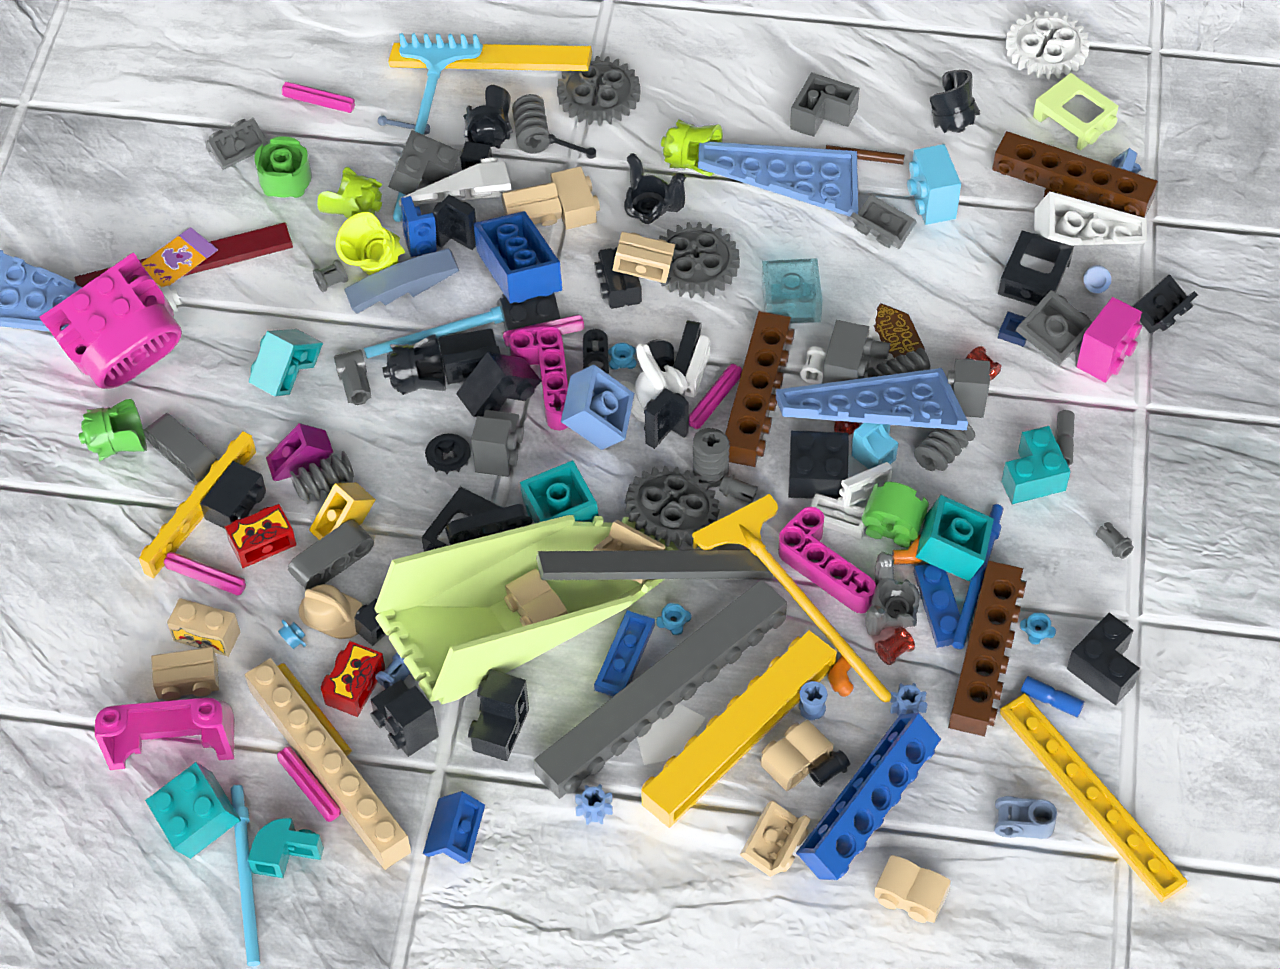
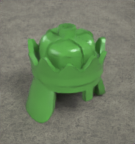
[78,399,147,462]

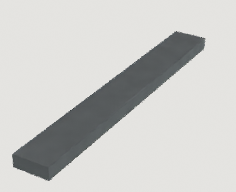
[536,550,773,580]

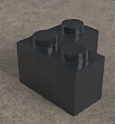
[456,352,542,417]
[1067,612,1140,706]
[468,669,529,761]
[370,679,439,757]

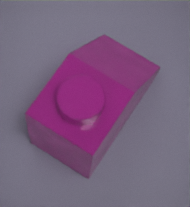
[266,423,334,481]

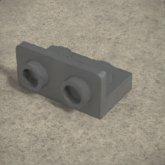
[206,118,269,170]

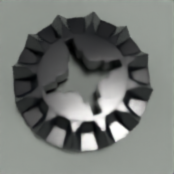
[425,433,471,475]

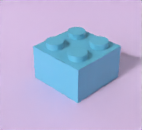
[907,144,961,225]

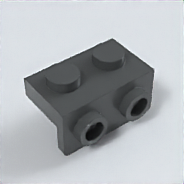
[850,194,917,249]

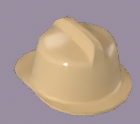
[299,584,363,639]

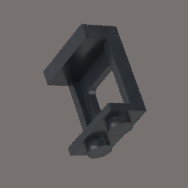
[998,230,1074,306]
[421,486,503,552]

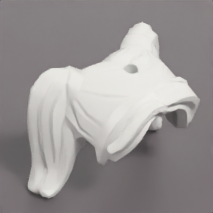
[620,344,688,422]

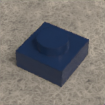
[998,311,1027,347]

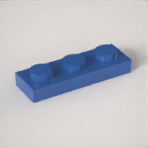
[913,564,966,648]
[594,610,655,696]

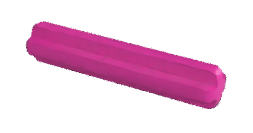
[281,82,355,113]
[503,315,584,347]
[689,363,742,429]
[164,552,246,595]
[277,747,341,822]

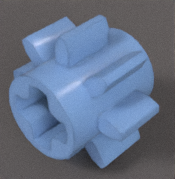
[890,683,928,716]
[575,784,613,825]

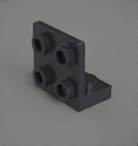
[438,328,501,385]

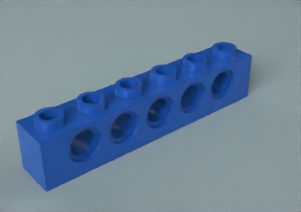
[796,713,941,880]

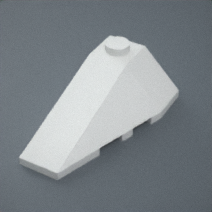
[399,158,511,207]
[1035,191,1147,245]

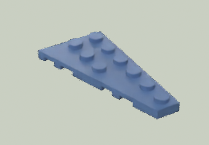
[698,142,858,216]
[0,250,82,331]
[776,368,968,430]

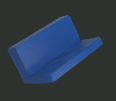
[423,791,485,864]

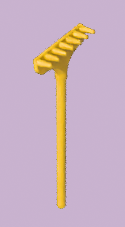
[692,494,892,703]

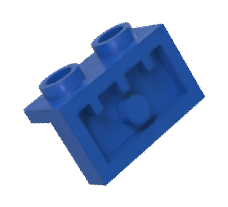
[401,196,437,257]

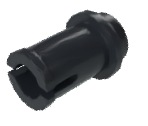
[809,750,850,787]

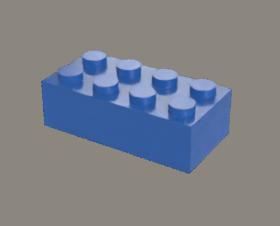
[473,211,562,303]

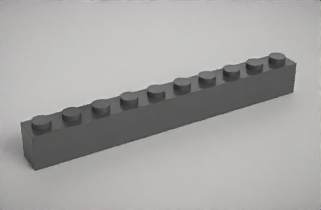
[533,579,787,799]

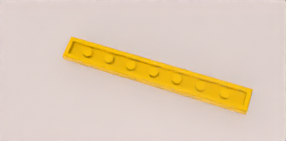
[388,43,592,71]
[1000,693,1188,903]

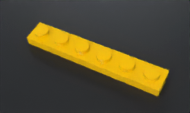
[139,431,256,578]

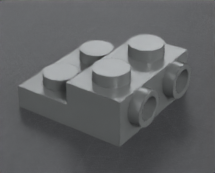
[1016,290,1092,366]

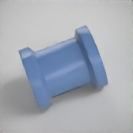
[376,653,412,689]
[799,681,828,720]

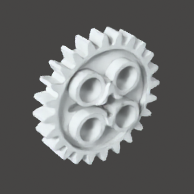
[1005,11,1090,79]

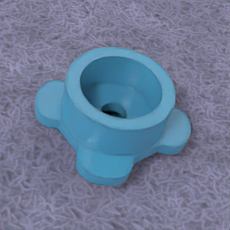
[608,343,637,370]
[656,603,691,635]
[1020,613,1056,645]
[278,619,307,649]

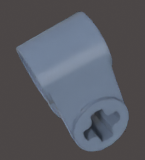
[994,796,1057,839]

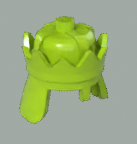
[661,119,723,176]
[317,167,382,219]

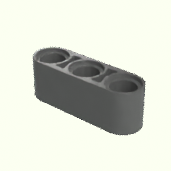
[143,413,217,483]
[288,520,374,590]

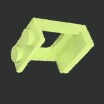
[1033,73,1118,151]

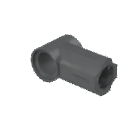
[334,350,371,405]

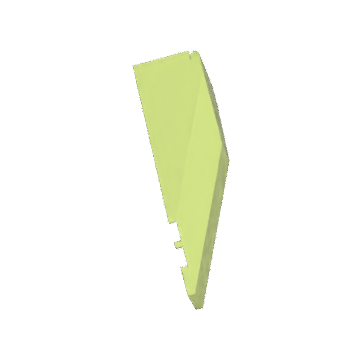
[374,515,678,705]

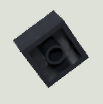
[788,431,849,500]

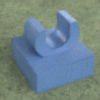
[1111,148,1141,173]

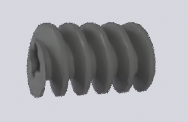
[512,94,550,154]
[867,348,931,378]
[914,423,975,471]
[693,428,730,488]
[289,451,354,504]

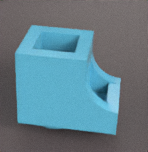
[852,423,898,469]

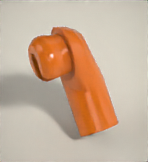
[892,535,923,565]
[828,655,854,697]

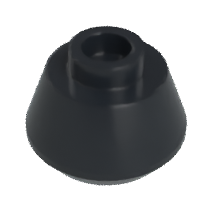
[638,339,674,372]

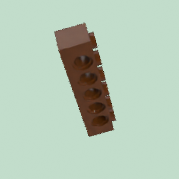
[993,131,1158,218]
[725,311,795,467]
[948,560,1027,737]

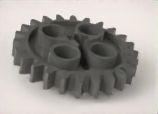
[557,56,641,126]
[659,222,740,298]
[624,466,720,547]

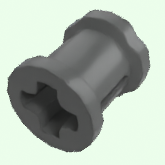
[313,259,348,292]

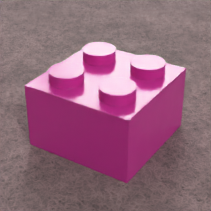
[1076,297,1142,383]

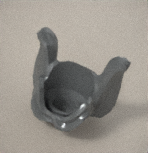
[865,552,919,636]

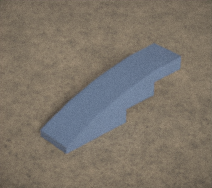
[344,248,460,314]

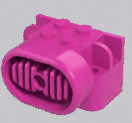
[39,252,182,389]

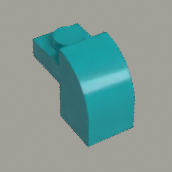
[248,818,324,878]

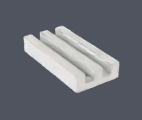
[685,335,710,397]
[837,462,893,508]
[810,493,866,539]

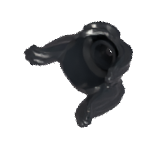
[624,153,686,224]

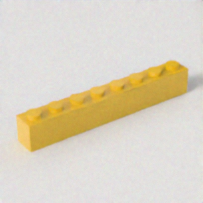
[641,630,837,828]

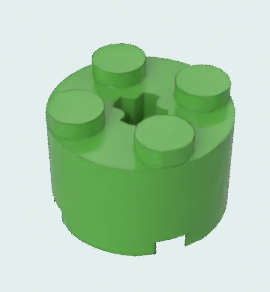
[254,136,312,198]
[862,482,929,548]

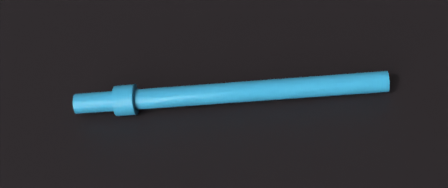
[364,306,503,359]
[231,785,260,966]

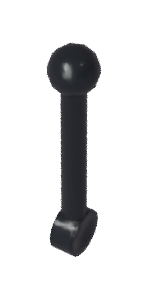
[549,134,596,159]

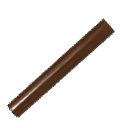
[826,145,905,165]

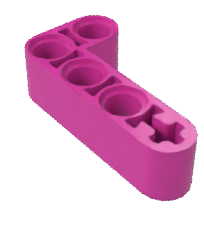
[509,326,568,431]
[778,507,876,613]

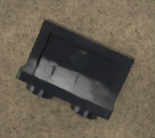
[432,194,476,250]
[1132,274,1198,334]
[497,293,561,331]
[644,388,689,449]

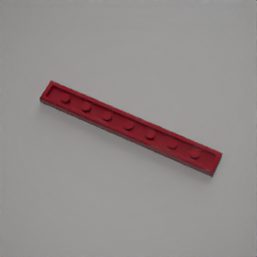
[74,222,293,287]

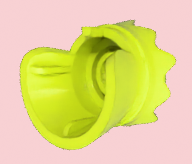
[336,212,405,275]

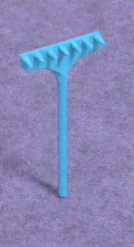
[393,33,483,222]

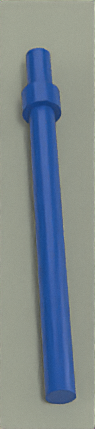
[952,504,1004,649]

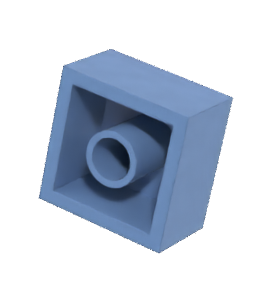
[561,365,635,450]

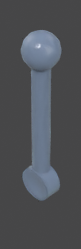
[378,116,430,135]

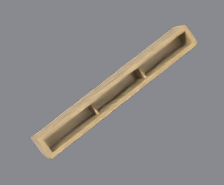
[245,658,411,870]

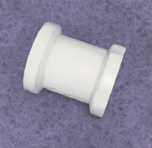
[800,346,827,384]

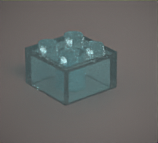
[761,258,823,324]

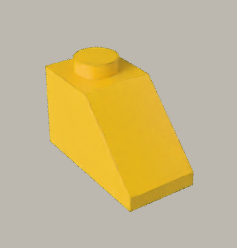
[309,482,376,540]

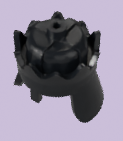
[930,70,980,133]
[463,85,513,149]
[382,334,446,396]

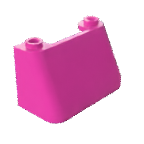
[95,698,235,770]

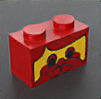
[225,504,297,569]
[321,641,385,717]

